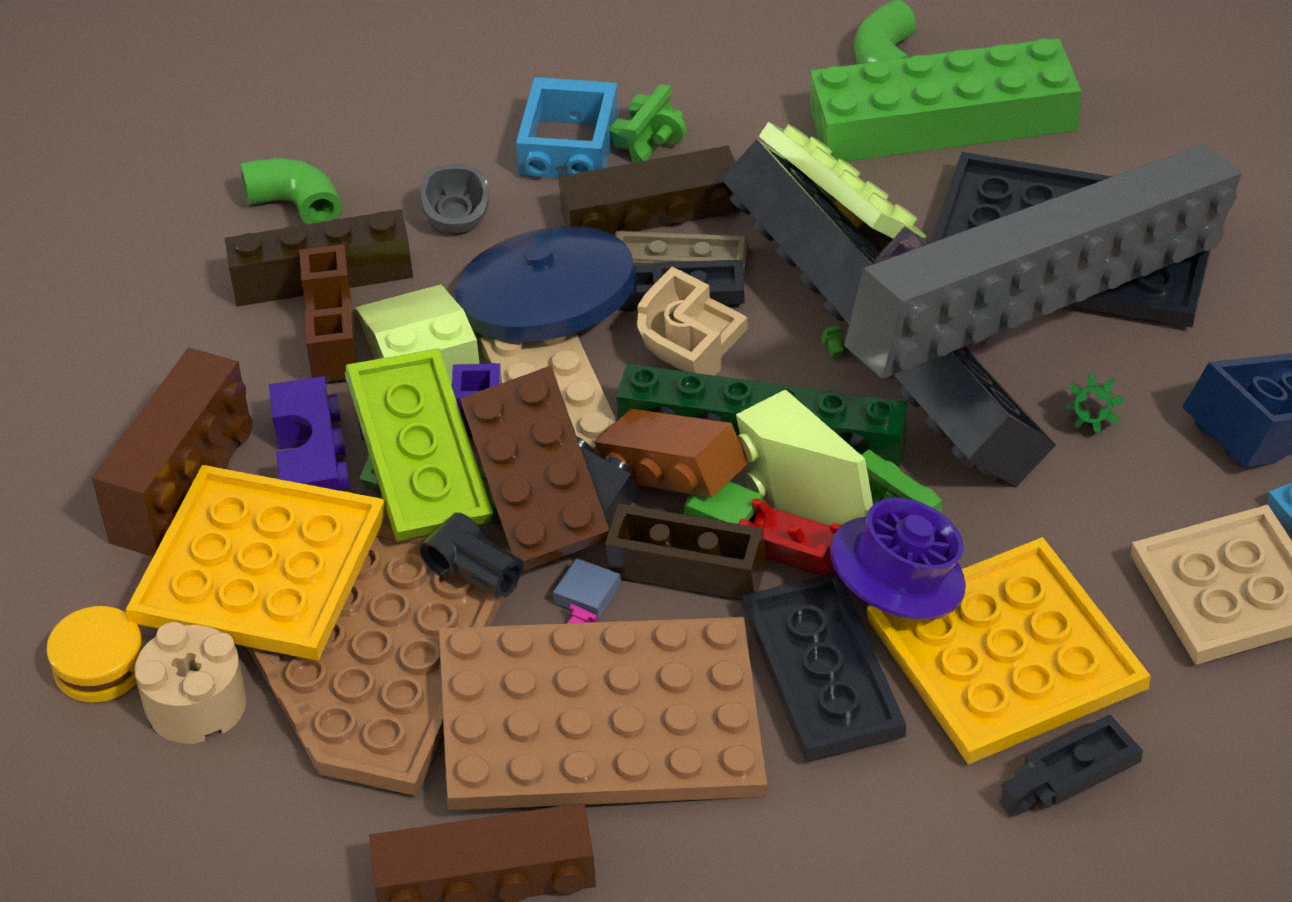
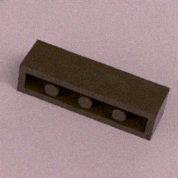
[558,145,742,236]
[225,209,413,307]

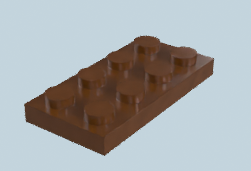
[460,365,610,571]

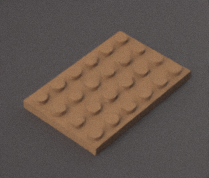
[439,617,768,811]

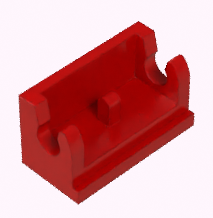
[739,498,842,576]

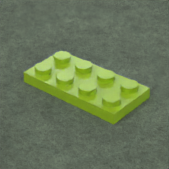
[345,348,493,541]

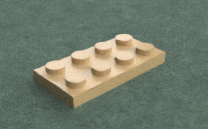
[481,333,617,457]

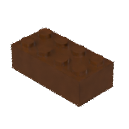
[92,347,253,557]

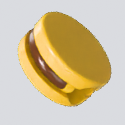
[47,606,144,703]

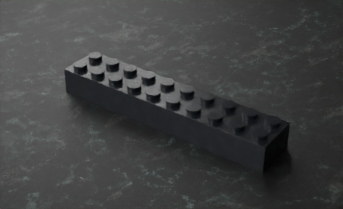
[722,139,1056,487]

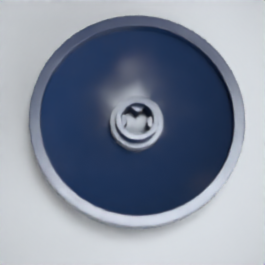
[455,226,636,342]

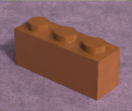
[594,409,749,498]

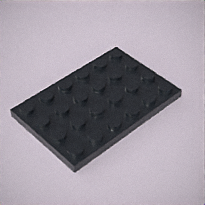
[931,152,1211,327]

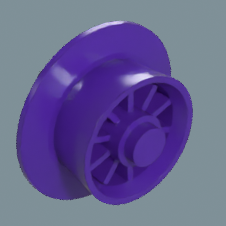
[830,497,966,620]

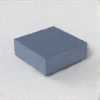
[553,558,621,620]

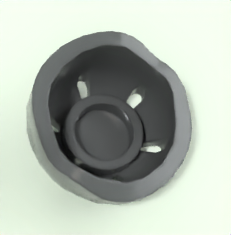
[420,164,489,234]

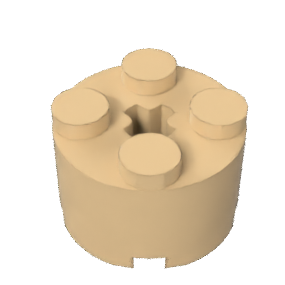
[135,622,247,744]

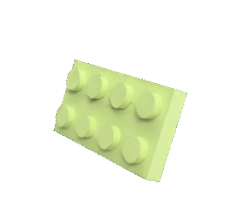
[759,122,927,249]

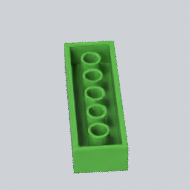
[810,38,1081,162]

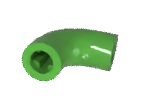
[853,0,917,64]
[240,157,342,224]

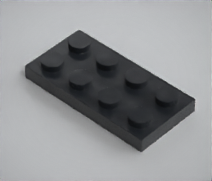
[743,572,906,762]

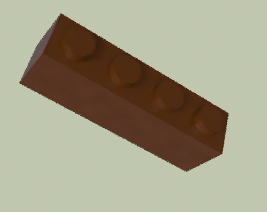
[369,803,596,902]

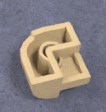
[637,267,748,375]

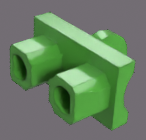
[610,84,687,163]

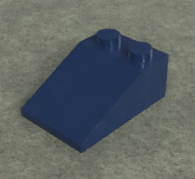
[1182,353,1292,467]

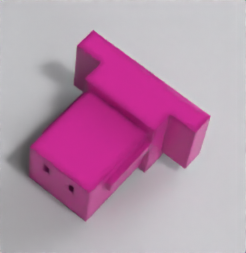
[568,604,598,623]

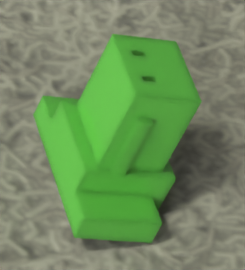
[821,325,844,359]

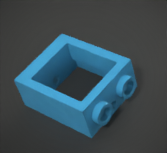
[516,77,619,179]

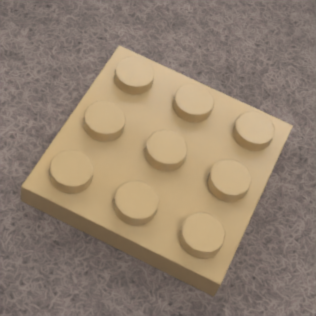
[1130,504,1292,665]

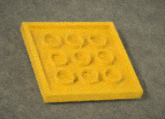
[126,465,387,661]
[867,537,1151,765]

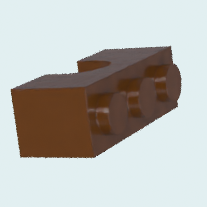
[299,244,358,381]

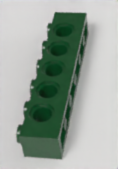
[616,364,908,469]

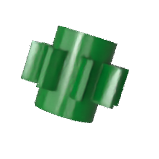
[1064,372,1126,433]

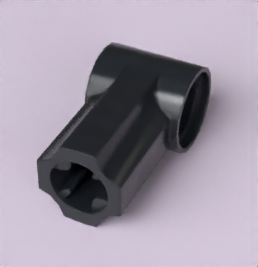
[419,512,524,598]

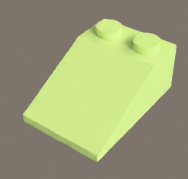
[355,284,480,384]
[736,389,873,526]

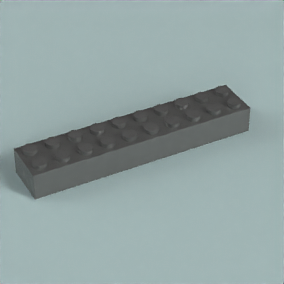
[844,144,1242,379]

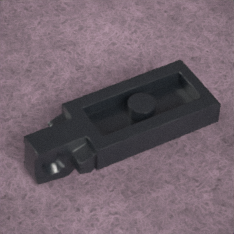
[999,715,1143,817]

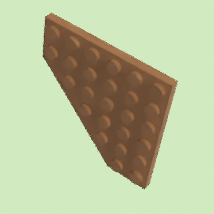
[246,524,512,796]

